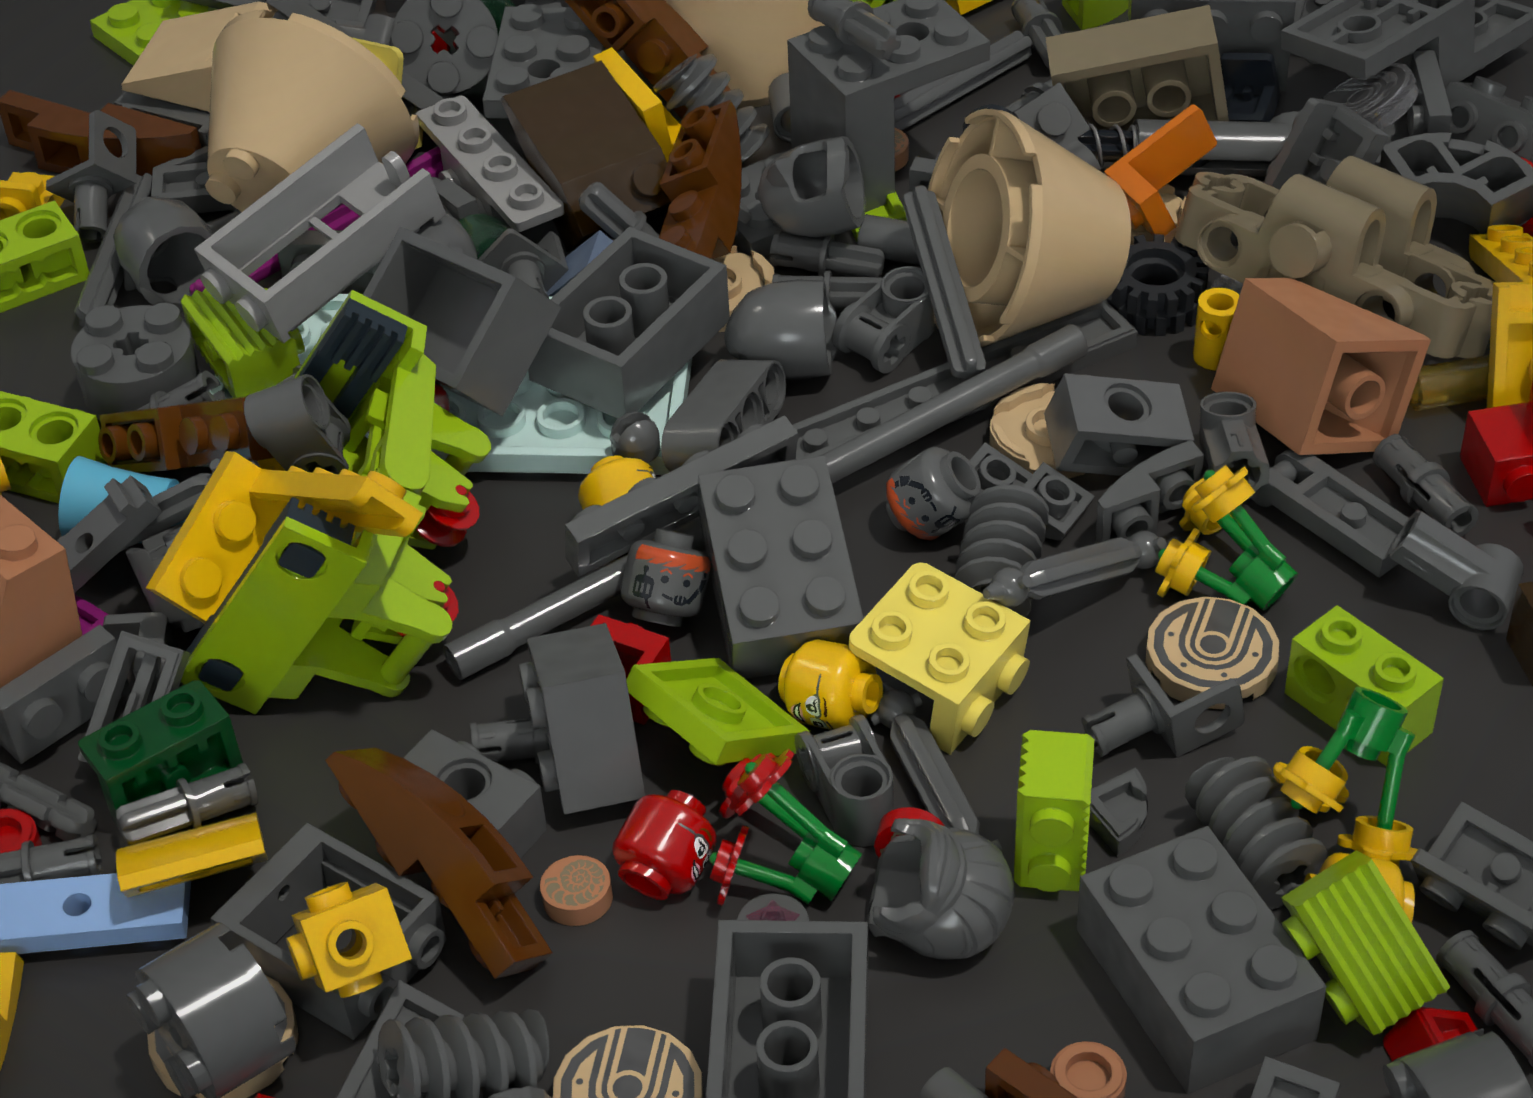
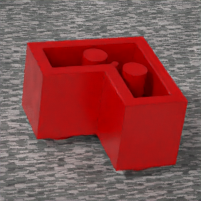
[1459,381,1533,507]

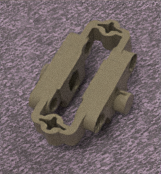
[1175,156,1496,359]

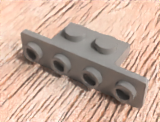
[416,95,565,244]

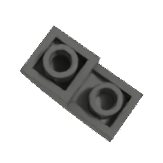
[1095,440,1204,543]
[969,443,1095,541]

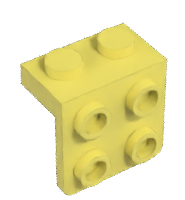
[849,563,1031,755]

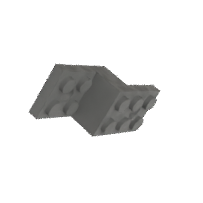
[483,0,621,118]
[1281,0,1533,90]

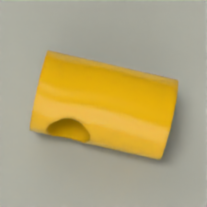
[1193,288,1240,371]

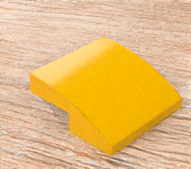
[593,47,681,163]
[116,812,268,898]

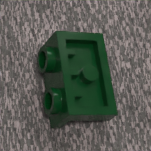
[78,680,243,826]

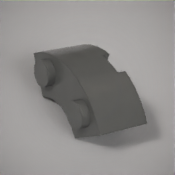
[1380,132,1533,234]

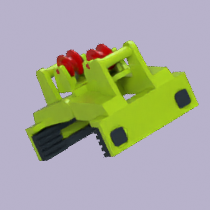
[181,290,491,714]

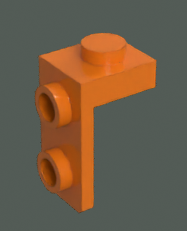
[1104,104,1217,236]

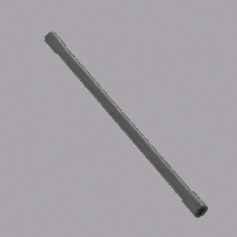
[443,324,1088,680]

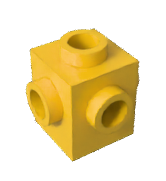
[286,882,412,998]

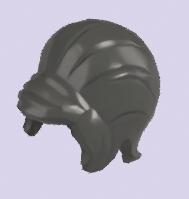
[866,818,1015,960]

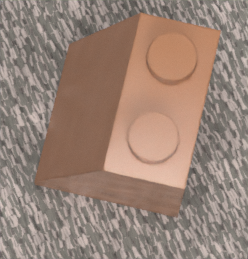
[1211,278,1431,455]
[0,495,83,688]

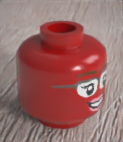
[612,790,717,900]

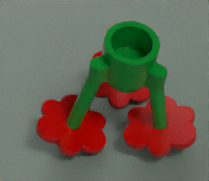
[709,748,862,906]

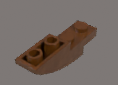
[565,0,731,119]
[0,90,201,176]
[659,100,742,260]
[98,396,274,473]
[325,747,553,979]

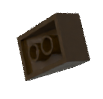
[500,60,671,252]

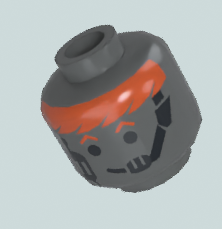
[886,447,981,541]
[620,528,711,627]

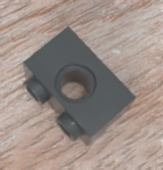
[1044,373,1194,476]
[404,729,547,859]

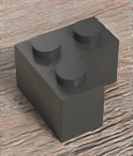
[518,623,645,814]

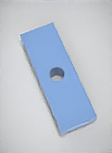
[0,873,191,954]

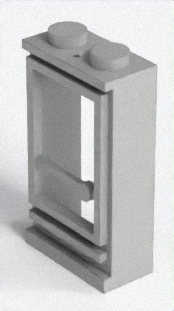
[194,123,446,343]

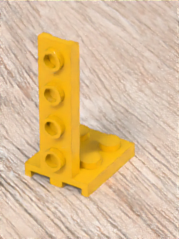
[1469,225,1533,408]
[146,451,423,624]

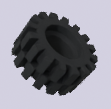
[1106,234,1209,337]

